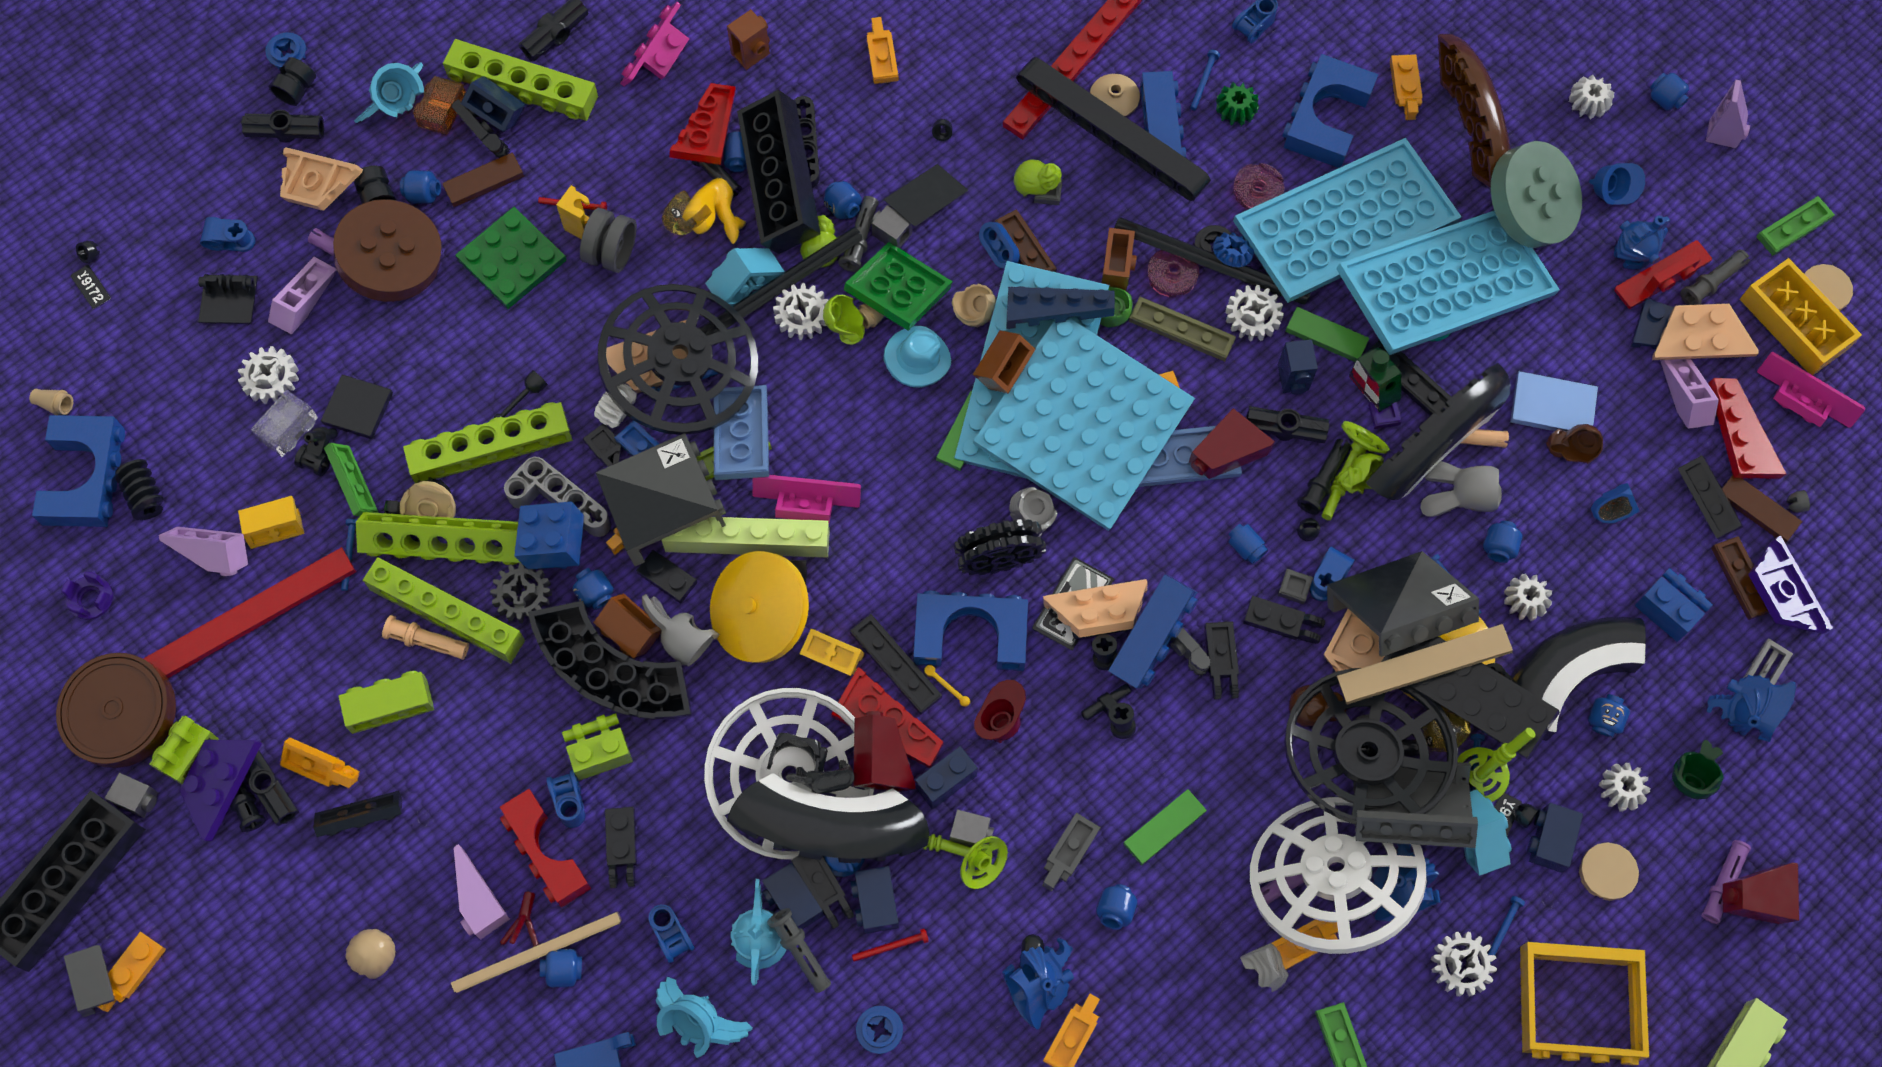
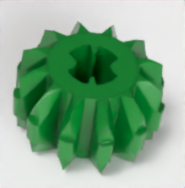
[1216,82,1259,127]

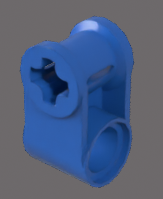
[1232,0,1278,43]
[200,217,255,252]
[1309,547,1355,601]
[546,770,586,828]
[649,904,695,964]

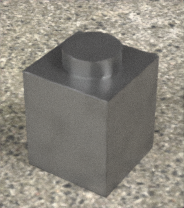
[871,205,912,248]
[105,773,159,818]
[950,809,994,850]

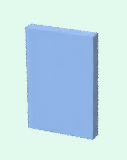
[1510,371,1598,432]

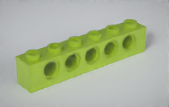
[443,39,598,121]
[403,402,573,483]
[356,512,521,565]
[363,557,525,664]

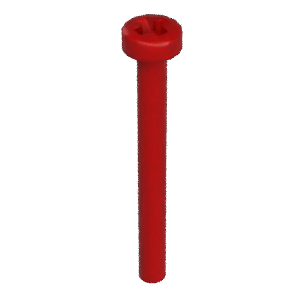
[538,197,607,210]
[852,928,929,962]

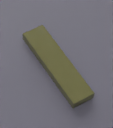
[1129,297,1236,362]

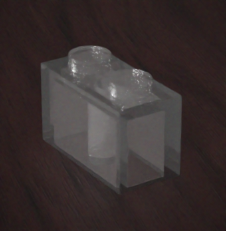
[250,390,318,457]

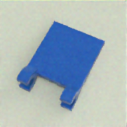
[554,1032,636,1067]

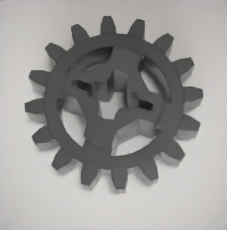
[490,563,552,623]

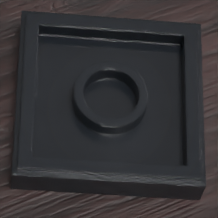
[321,374,393,439]

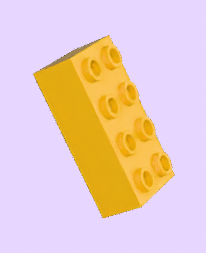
[1739,258,1862,375]

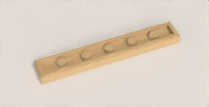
[1337,624,1513,704]
[451,912,622,993]

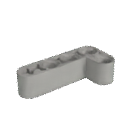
[504,457,611,537]

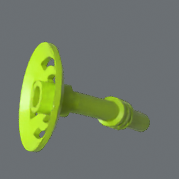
[1321,421,1390,520]
[1458,728,1535,802]
[923,834,1008,889]

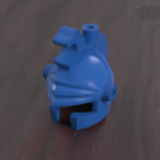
[1614,216,1670,269]
[1707,675,1796,742]
[1373,844,1440,921]
[1002,938,1074,1030]

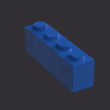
[1140,71,1186,158]
[1108,574,1198,688]

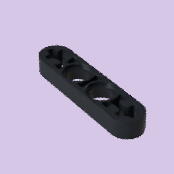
[794,96,820,188]

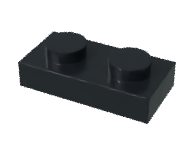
[636,550,697,604]

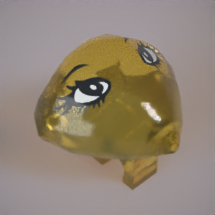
[661,190,697,235]
[1423,707,1471,752]

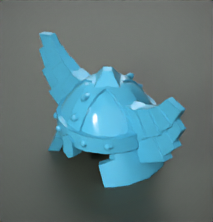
[354,62,424,123]
[731,879,788,985]
[656,977,752,1058]

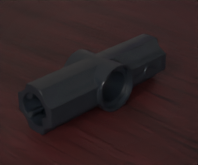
[518,0,589,61]
[241,110,325,143]
[1246,406,1329,444]
[245,751,299,826]

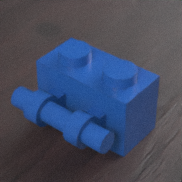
[1634,568,1713,642]

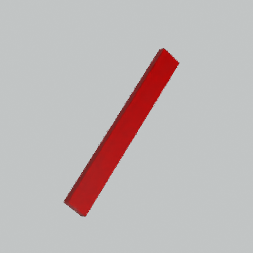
[143,547,356,678]

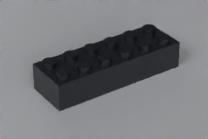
[737,90,821,254]
[1381,636,1560,761]
[0,790,146,972]

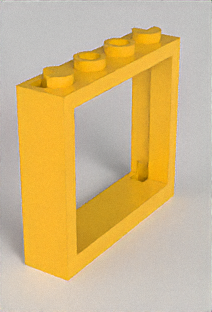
[1520,942,1649,1065]

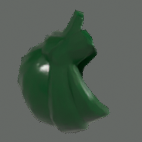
[1672,740,1724,800]

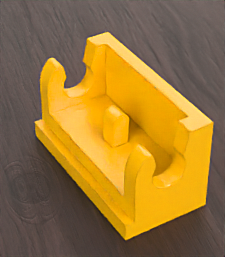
[556,185,590,239]
[238,496,305,549]
[800,629,865,676]

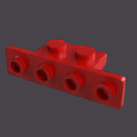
[1614,240,1712,309]

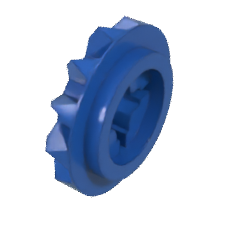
[265,32,307,69]
[1213,232,1254,267]
[856,1006,903,1054]

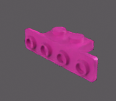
[620,2,689,87]
[1757,352,1865,428]
[753,475,861,523]

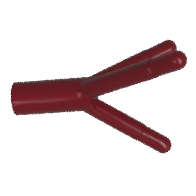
[500,892,539,947]

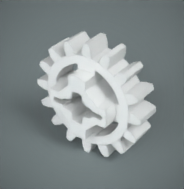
[773,283,828,340]
[1225,285,1284,341]
[238,346,299,404]
[1431,932,1497,997]

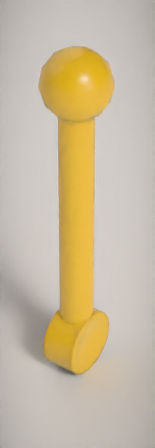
[924,665,970,707]

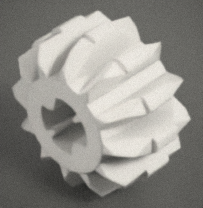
[1569,75,1615,120]
[594,384,637,428]
[1504,573,1552,621]
[1599,763,1651,812]

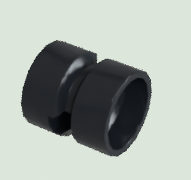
[268,57,316,106]
[353,165,396,204]

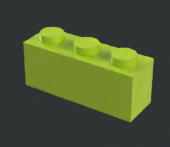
[338,671,434,734]

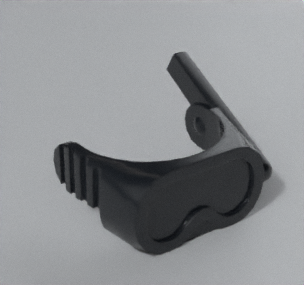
[767,733,828,793]
[786,760,854,794]

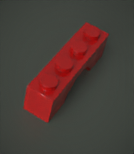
[500,789,591,908]

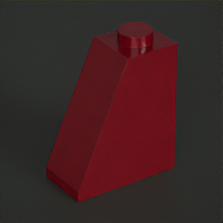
[1189,408,1275,479]
[853,711,915,792]
[1722,862,1799,924]

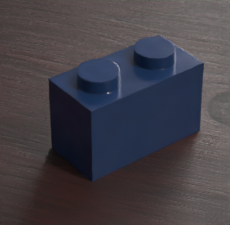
[461,76,526,132]
[1277,339,1318,395]
[915,746,978,810]
[1527,803,1583,873]
[762,863,824,930]
[850,866,899,934]

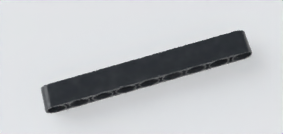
[1016,57,1211,201]

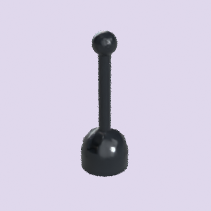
[494,370,548,418]

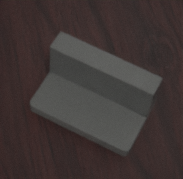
[64,945,115,1017]

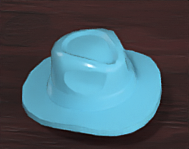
[884,326,951,387]

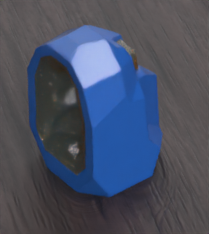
[1591,483,1640,523]

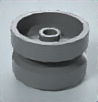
[580,207,637,273]

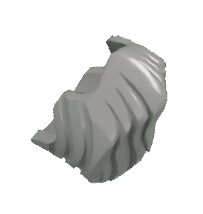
[1009,487,1058,532]
[1240,943,1288,992]

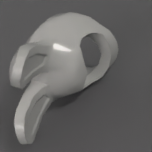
[1420,461,1502,517]
[642,594,720,666]

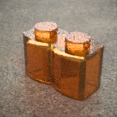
[413,76,466,135]

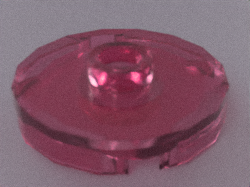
[1233,163,1285,210]
[1147,250,1199,297]

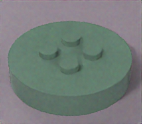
[1491,141,1582,248]

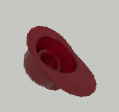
[974,680,1026,743]

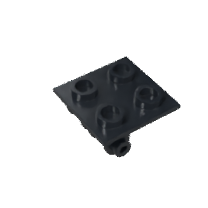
[198,274,258,324]

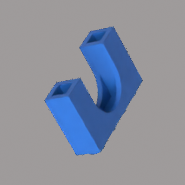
[1282,54,1379,168]
[32,415,125,527]
[914,591,1028,671]

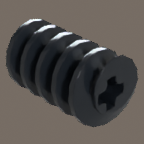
[115,459,164,521]

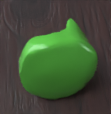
[1100,287,1132,328]

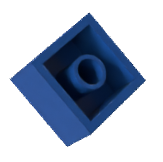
[514,501,584,570]

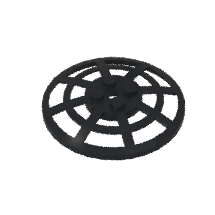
[597,284,758,435]
[1284,668,1458,825]

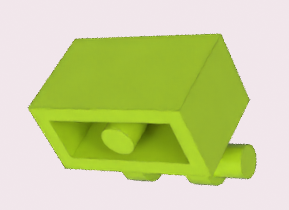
[562,713,633,781]
[149,716,219,784]

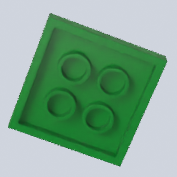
[455,207,567,309]
[844,242,953,331]

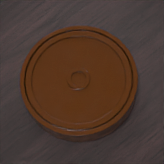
[333,200,441,302]
[56,653,176,768]

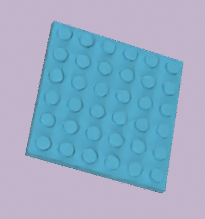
[973,318,1195,531]

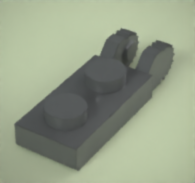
[1170,628,1211,676]

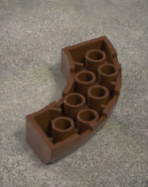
[1438,34,1510,188]

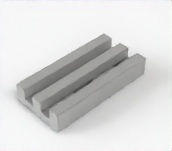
[1743,638,1793,685]

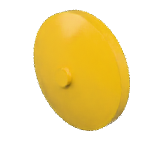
[710,551,809,663]

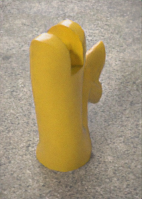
[682,178,746,244]

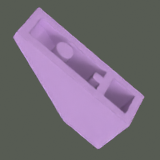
[1706,80,1750,148]
[268,257,337,334]
[1660,359,1719,429]
[159,527,248,576]
[454,844,510,940]

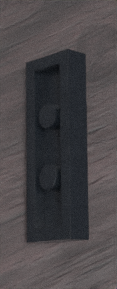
[1678,455,1743,540]
[313,790,402,837]

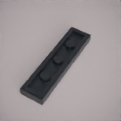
[1366,340,1451,416]
[850,614,942,715]

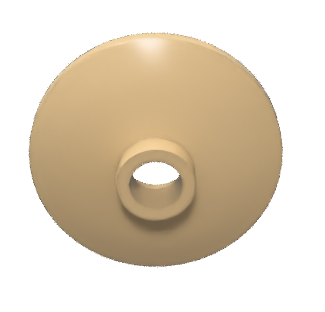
[1090,74,1140,117]

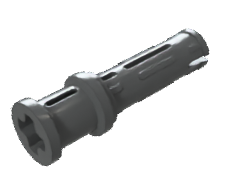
[838,196,879,272]
[1680,249,1750,305]
[767,908,831,993]

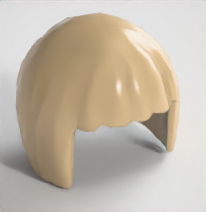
[952,284,996,327]
[345,929,395,979]

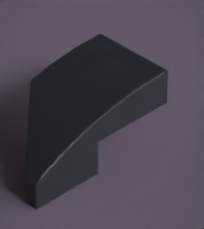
[583,424,621,468]

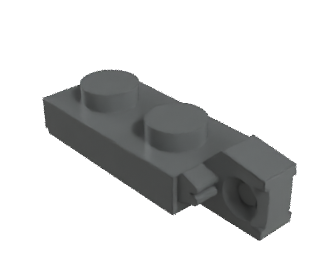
[1042,813,1101,892]

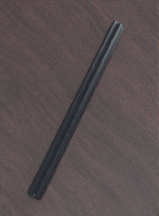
[1114,217,1311,305]
[699,227,863,336]

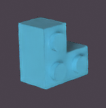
[705,248,785,306]
[1464,789,1512,876]

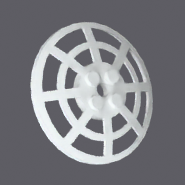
[705,688,874,860]
[1250,797,1427,954]

